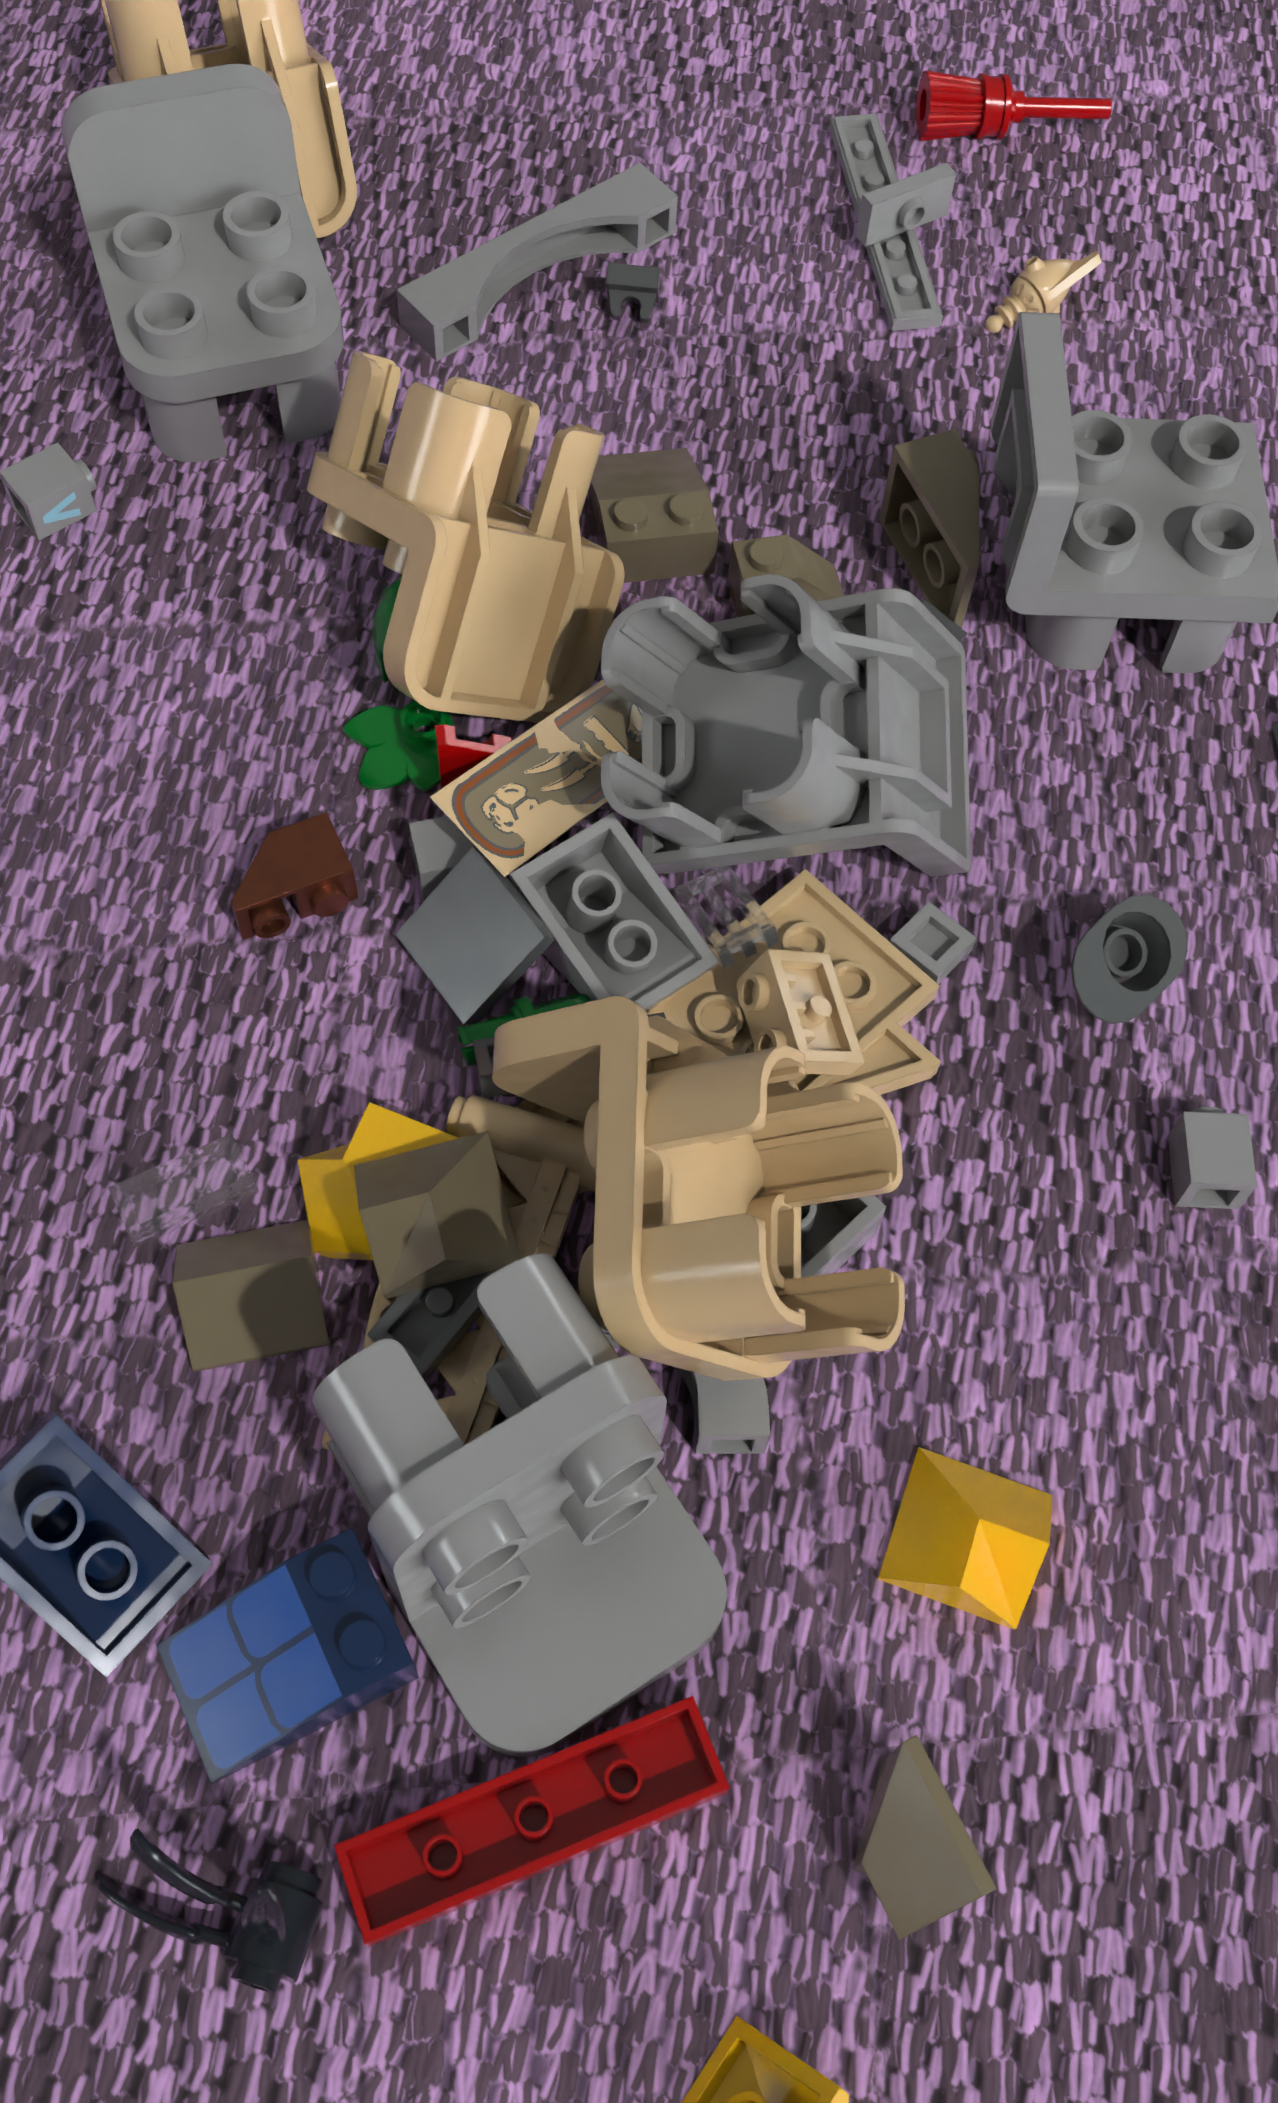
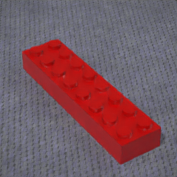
[334,1696,730,1947]

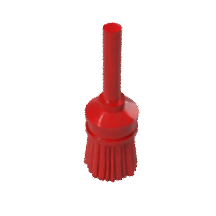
[915,70,1112,141]

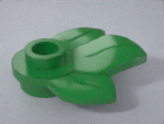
[343,701,453,792]

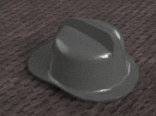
[1071,895,1188,1024]

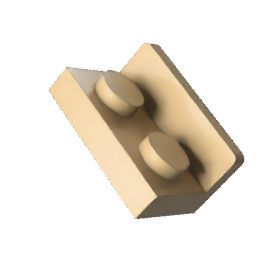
[736,949,865,1075]

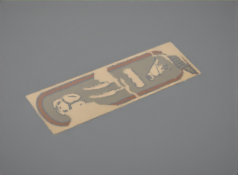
[430,679,642,877]

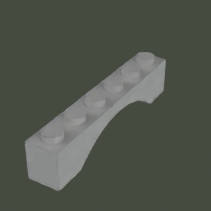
[396,163,678,362]

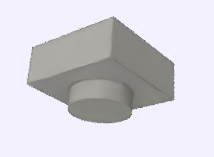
[890,902,977,984]

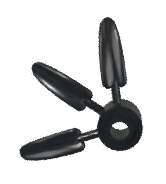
[97,1829,324,1994]

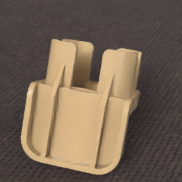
[100,0,357,238]
[307,351,625,723]
[492,996,905,1381]

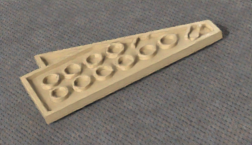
[498,869,941,1208]

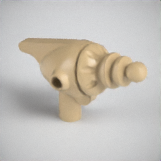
[985,251,1102,333]

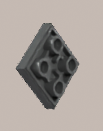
[395,846,556,1025]

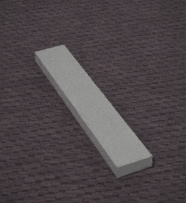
[829,113,943,331]

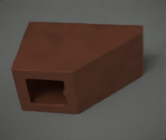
[231,812,358,940]

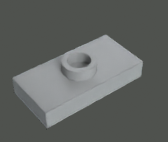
[856,162,956,247]

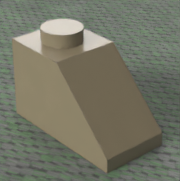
[728,534,844,617]

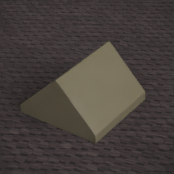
[172,1220,330,1372]

